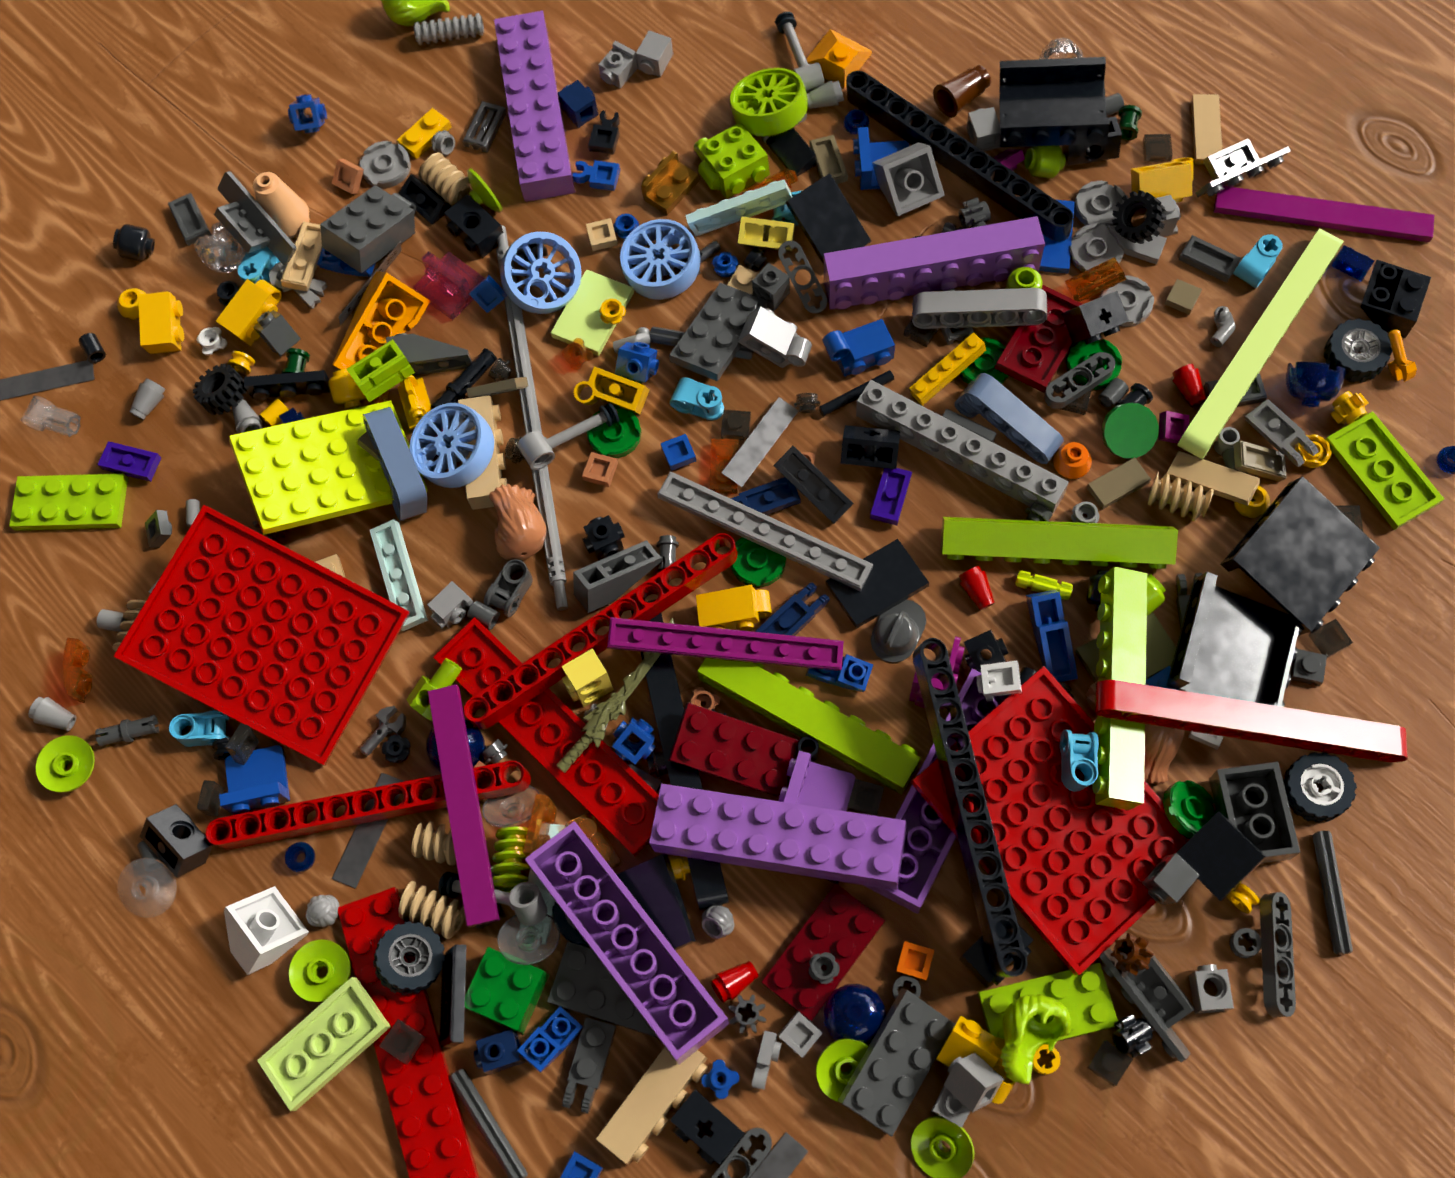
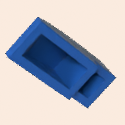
[1026,590,1078,682]

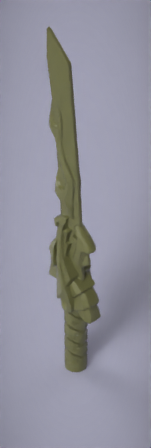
[556,618,674,773]

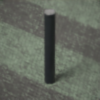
[818,370,894,417]

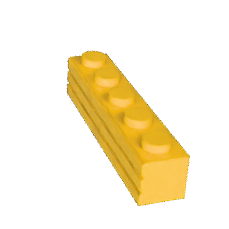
[909,332,987,406]

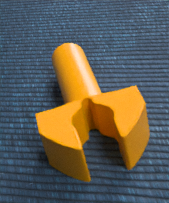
[1388,330,1417,382]

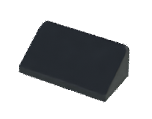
[766,127,816,178]
[398,173,452,225]

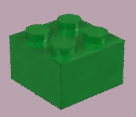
[465,947,549,1034]

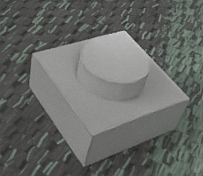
[777,1011,822,1058]

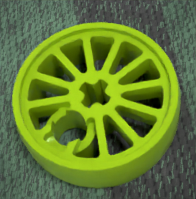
[730,68,808,136]

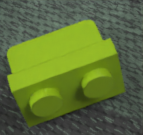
[699,123,770,199]

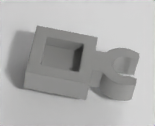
[751,1030,782,1090]

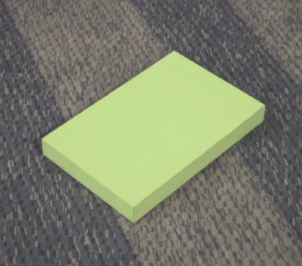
[551,269,634,356]

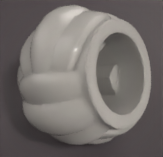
[306,894,339,927]
[702,906,735,938]

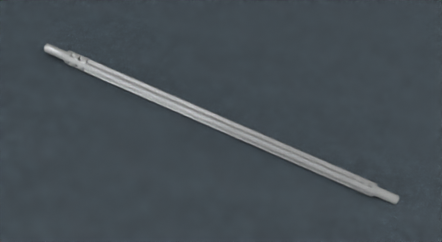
[496,225,568,611]

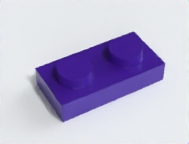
[98,441,161,482]
[870,468,912,526]

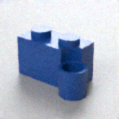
[822,319,895,377]

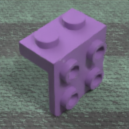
[779,751,855,811]

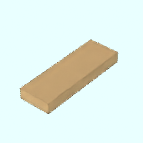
[1191,94,1222,165]
[281,221,322,292]
[1167,451,1260,506]

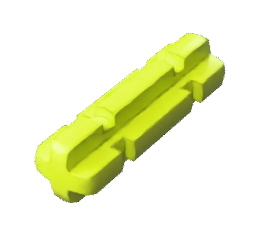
[1016,570,1073,600]

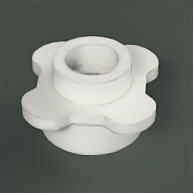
[196,327,227,356]

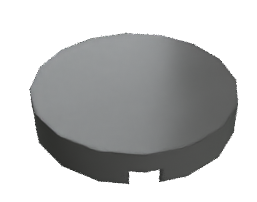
[359,141,411,188]
[1074,180,1126,227]
[1070,223,1124,275]
[1099,275,1154,327]

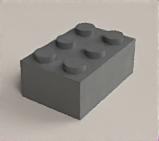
[320,185,415,273]
[1209,762,1301,864]

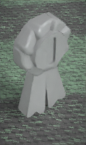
[269,262,327,309]

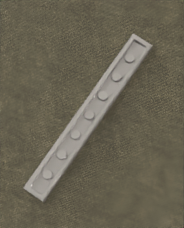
[657,471,873,592]

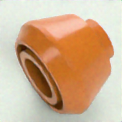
[1053,442,1092,479]

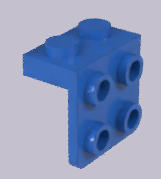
[853,127,909,190]
[219,745,290,815]

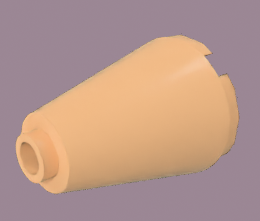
[253,172,310,239]

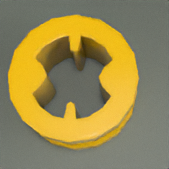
[227,351,255,375]
[1227,883,1260,914]
[1032,1044,1061,1075]

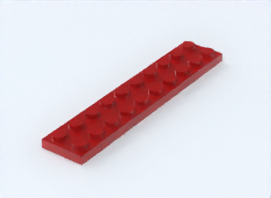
[433,617,659,856]
[338,887,479,1178]

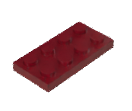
[995,285,1082,393]
[668,703,800,797]
[762,883,885,1022]

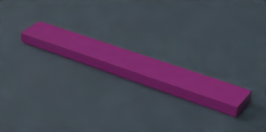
[1214,186,1434,242]
[607,617,844,671]
[428,684,500,927]

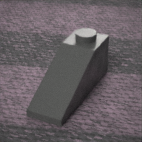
[386,333,472,376]
[573,540,662,613]

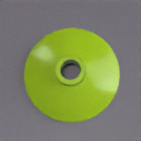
[467,168,503,213]
[36,735,95,793]
[289,939,351,1002]
[816,1038,869,1103]
[911,1116,974,1178]

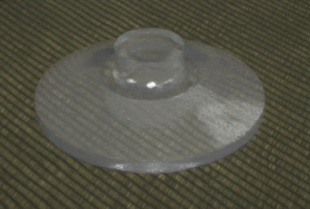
[482,785,541,828]
[118,858,177,918]
[498,914,560,965]

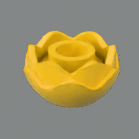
[117,288,146,320]
[1295,434,1332,468]
[1234,486,1270,518]

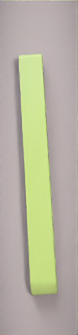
[1177,228,1344,459]

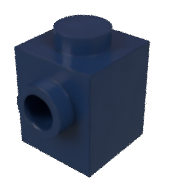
[558,80,598,128]
[474,1029,526,1075]

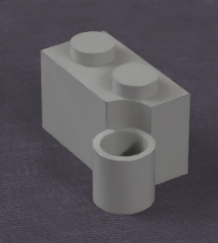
[738,306,812,368]

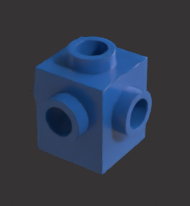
[288,94,327,133]
[615,342,659,384]
[612,717,656,764]

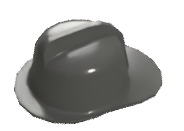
[871,600,926,663]

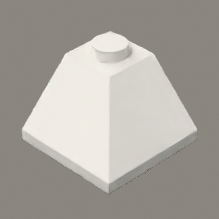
[224,886,309,975]

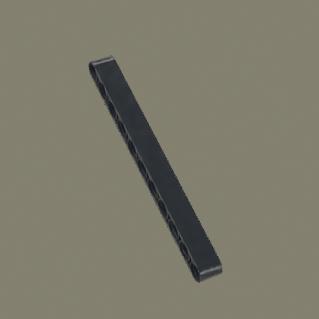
[846,71,1073,242]
[631,600,729,910]
[913,638,1027,978]

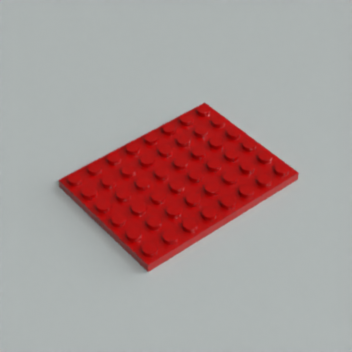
[113,505,410,765]
[910,666,1189,976]

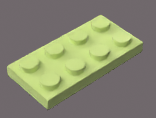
[257,977,391,1111]

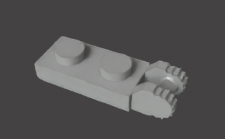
[1245,399,1319,467]

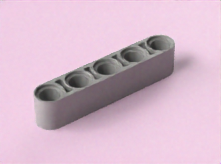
[912,288,1048,329]

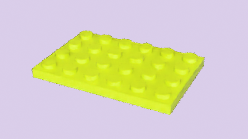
[229,400,428,535]

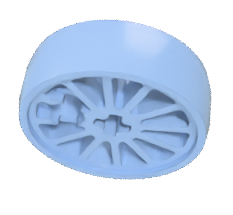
[620,219,700,300]
[500,232,581,314]
[409,403,494,488]

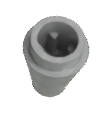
[807,80,844,109]
[129,378,166,420]
[231,399,263,434]
[28,697,77,731]

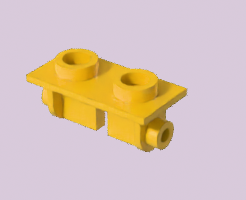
[397,375,432,430]

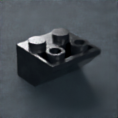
[1360,260,1431,338]

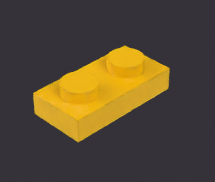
[397,108,452,159]

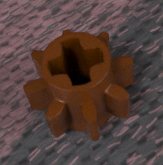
[1111,933,1154,976]

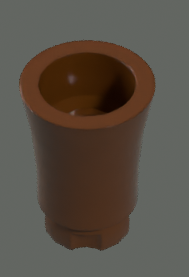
[933,65,991,118]

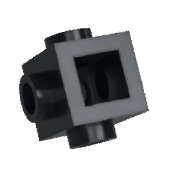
[582,515,625,561]
[964,629,1009,673]

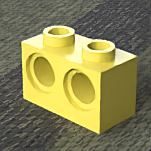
[738,216,795,251]
[561,648,614,707]

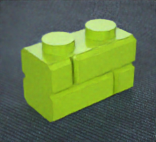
[347,339,415,402]

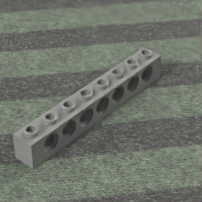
[856,380,1069,515]

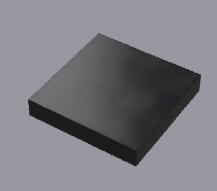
[1176,811,1267,901]

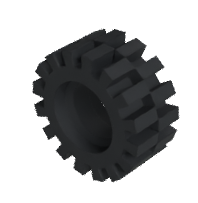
[1112,190,1166,244]
[193,364,247,415]

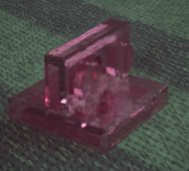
[413,251,485,320]

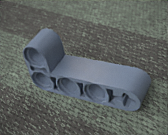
[954,373,1064,464]
[362,407,427,521]

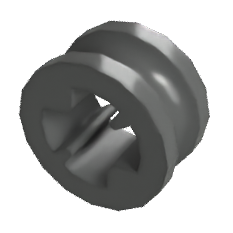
[1230,928,1261,959]
[892,976,921,999]

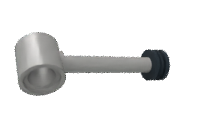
[775,11,825,93]
[517,402,619,470]
[438,871,547,926]

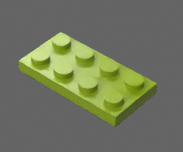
[1326,411,1444,530]
[9,474,128,531]
[978,963,1118,1041]

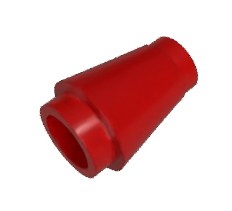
[1172,364,1206,407]
[959,566,995,610]
[710,961,759,1003]

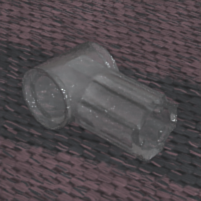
[20,396,81,437]

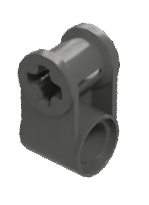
[484,559,533,617]

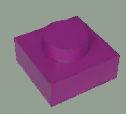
[993,148,1025,171]
[1158,411,1189,444]

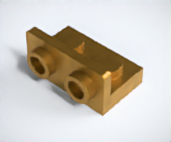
[641,151,700,215]

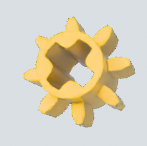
[1331,391,1369,425]

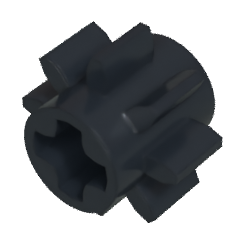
[1112,1014,1153,1058]

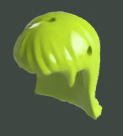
[381,0,450,26]
[1000,994,1071,1084]

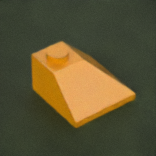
[806,29,872,88]

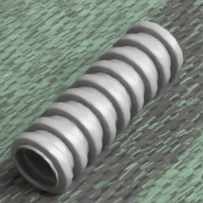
[414,13,484,45]

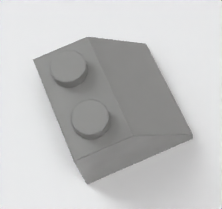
[872,142,945,216]

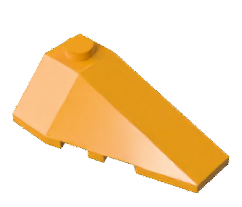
[332,271,430,370]

